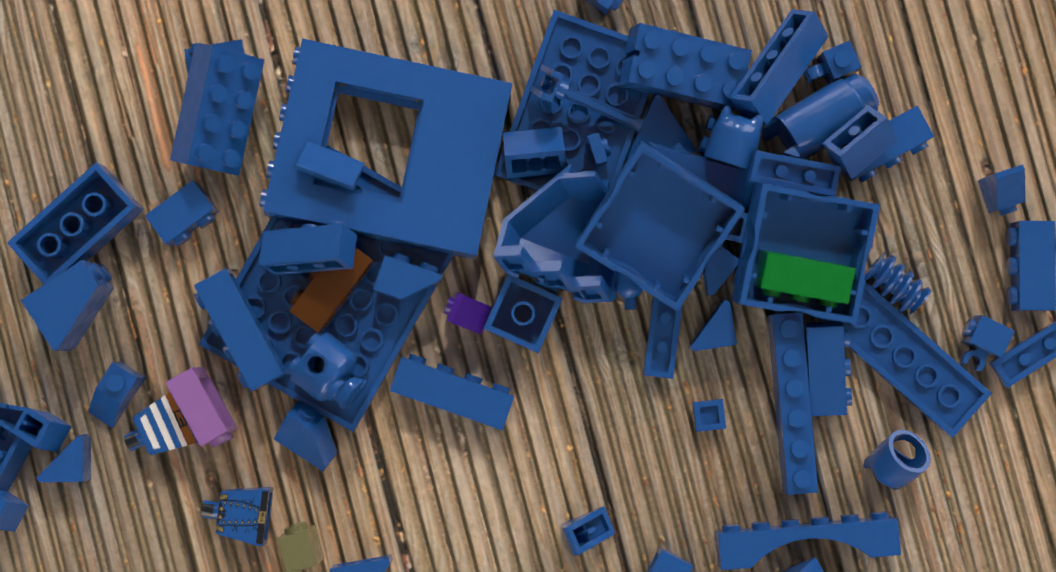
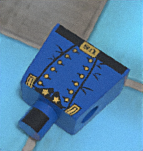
[201,487,274,547]

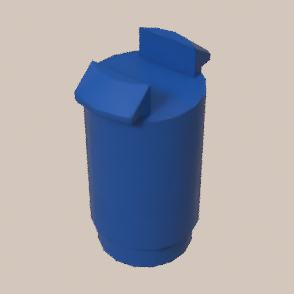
[762,74,879,159]

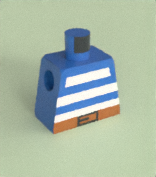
[124,392,198,455]

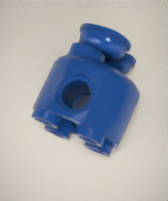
[287,333,369,409]

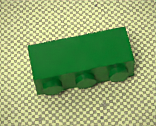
[754,250,856,308]

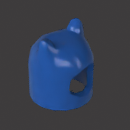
[704,105,763,170]
[863,429,931,490]

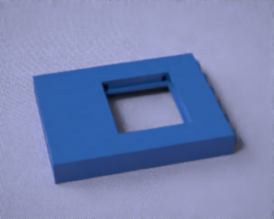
[260,38,513,260]

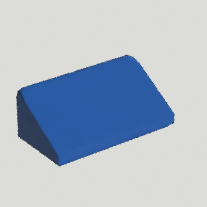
[296,142,365,191]

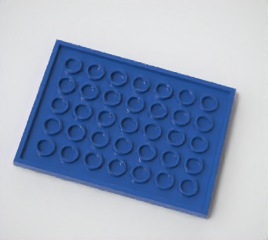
[199,145,454,432]

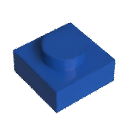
[586,132,611,168]
[692,399,726,432]

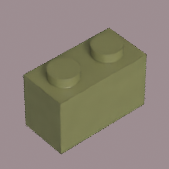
[277,521,324,572]

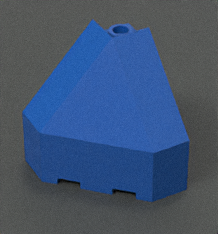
[493,164,618,303]

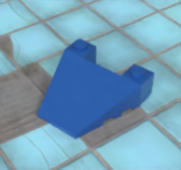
[0,403,72,532]

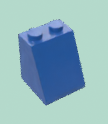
[21,260,114,351]

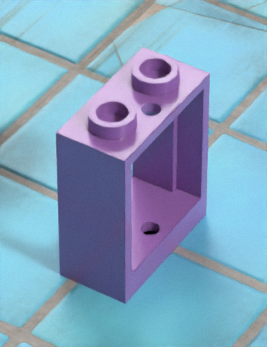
[165,367,238,448]

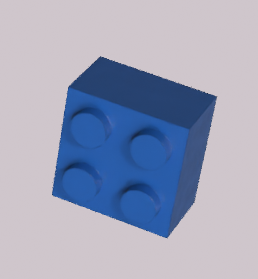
[483,274,563,353]

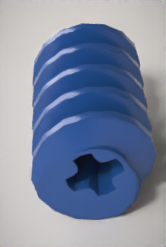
[865,251,932,314]

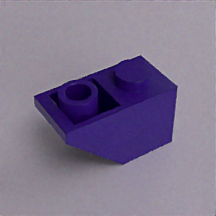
[444,293,493,335]

